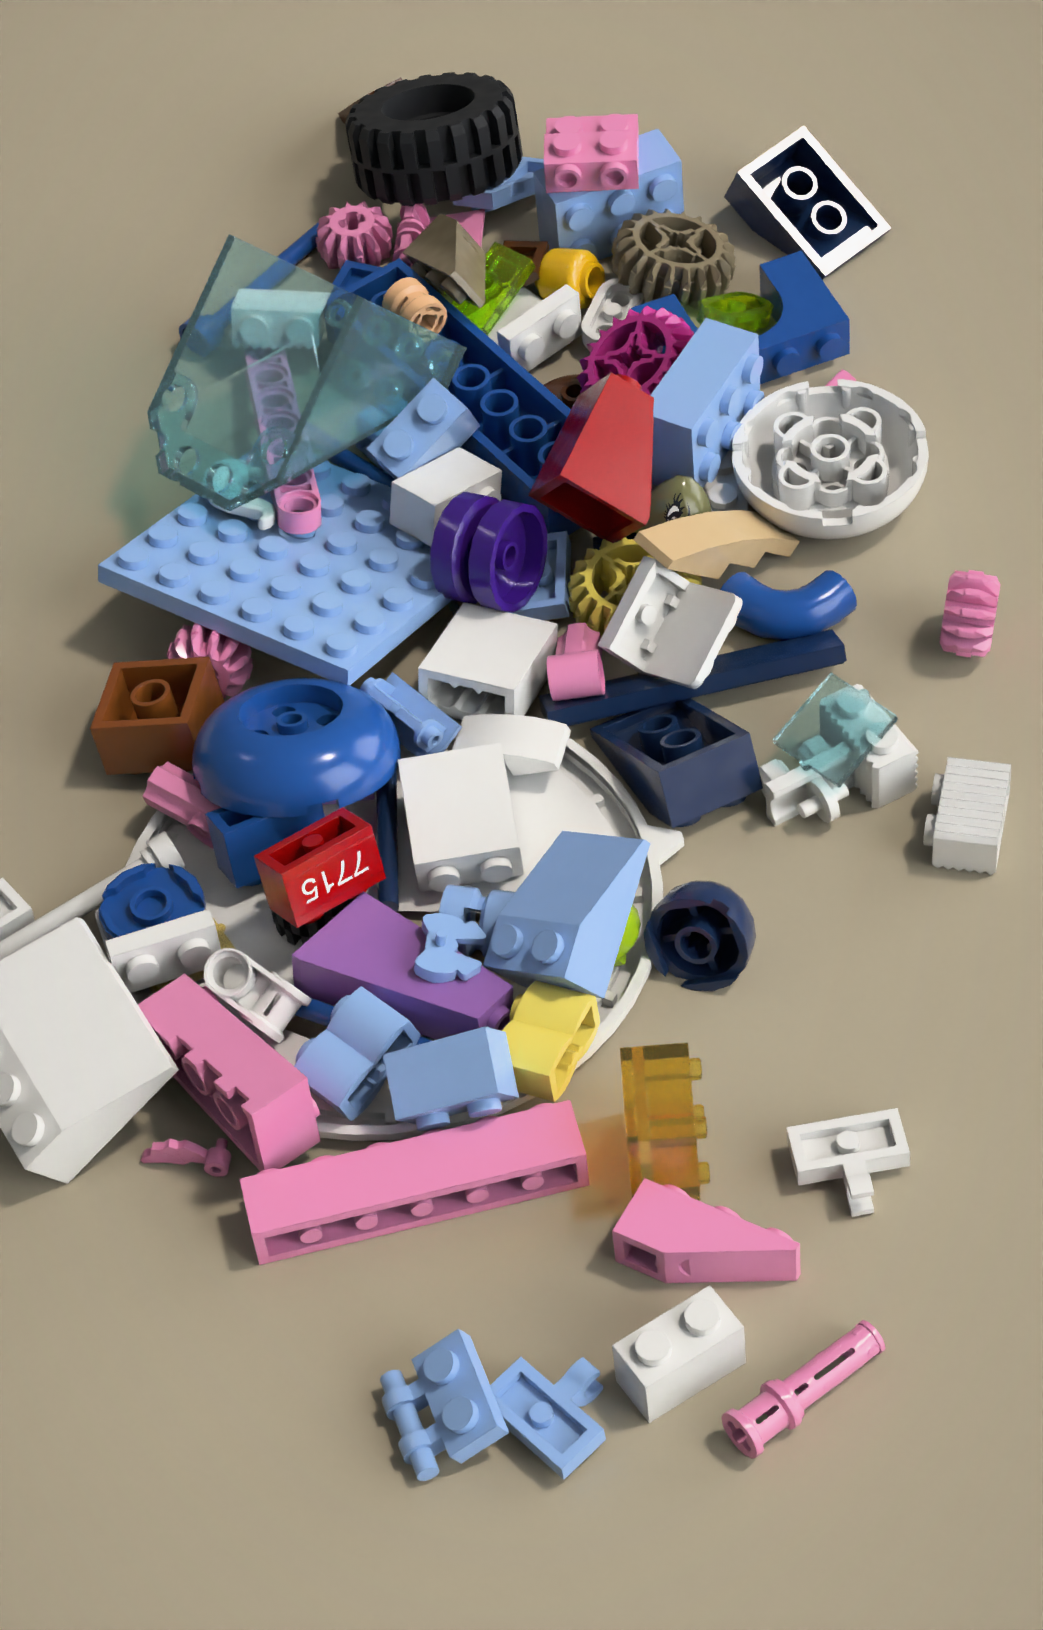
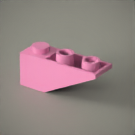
[612,1178,801,1283]

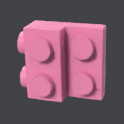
[544,114,639,193]

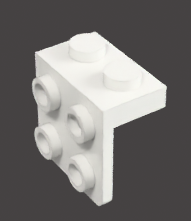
[468,284,582,371]
[597,556,743,689]
[95,909,221,993]

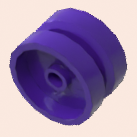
[430,492,547,612]

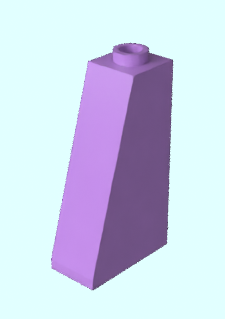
[292,891,513,1040]

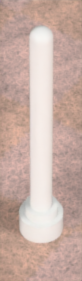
[0,831,186,960]

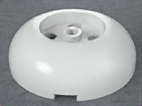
[732,379,929,539]

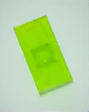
[451,242,536,336]

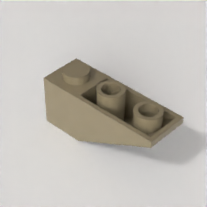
[402,213,486,308]

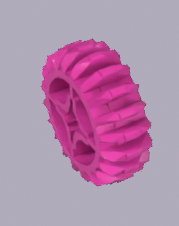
[577,306,694,395]

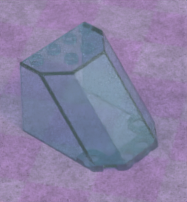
[147,234,466,511]

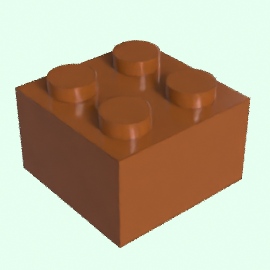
[90,657,225,775]

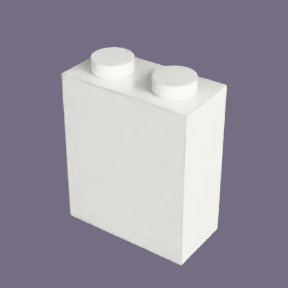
[418,603,558,719]
[398,742,524,892]

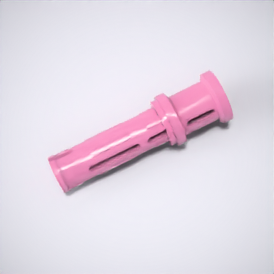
[721,1320,885,1459]

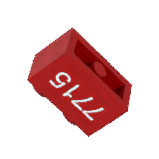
[254,807,386,928]

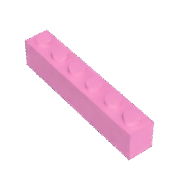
[239,1100,590,1265]

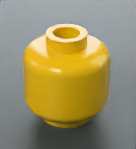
[534,248,605,309]

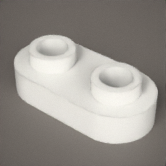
[581,278,644,349]

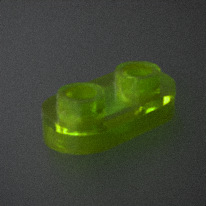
[696,291,774,333]

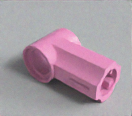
[547,622,605,701]
[143,761,221,849]

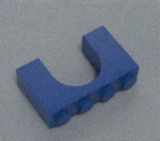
[631,250,850,384]

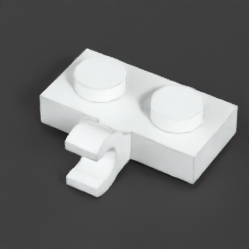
[786,1108,910,1217]

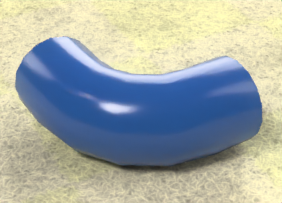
[720,570,857,640]

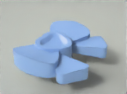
[414,913,486,983]

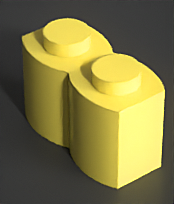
[502,981,600,1102]

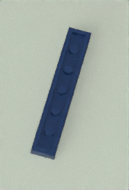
[538,629,847,726]

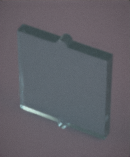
[772,672,898,788]

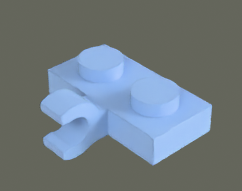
[490,1357,606,1480]

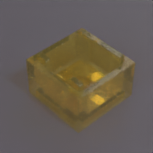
[620,1042,710,1201]

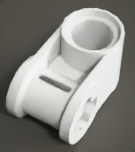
[203,948,312,1044]

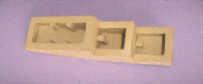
[633,510,800,579]

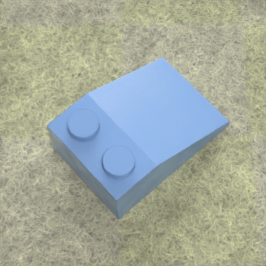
[483,831,650,999]

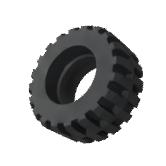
[345,72,523,206]

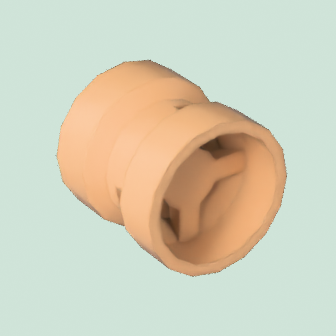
[382,277,447,343]

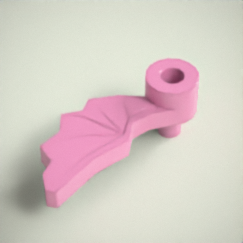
[141,1138,232,1177]

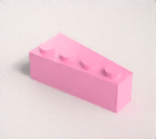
[138,973,321,1171]

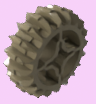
[611,209,736,309]

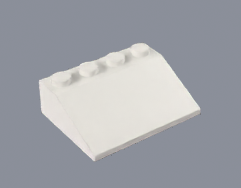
[0,917,179,1184]

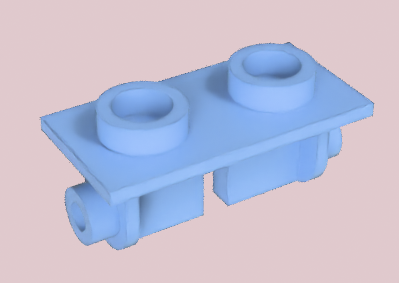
[360,672,462,756]

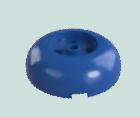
[192,678,401,818]

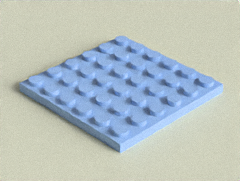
[98,448,452,685]

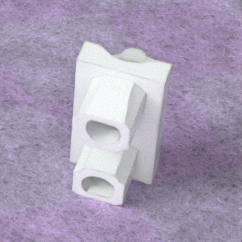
[759,736,854,826]

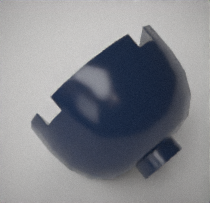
[643,880,756,991]

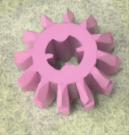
[316,201,393,269]
[940,570,1000,658]
[166,623,253,698]

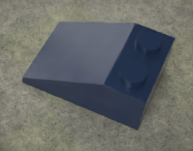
[724,126,891,280]
[590,698,763,828]

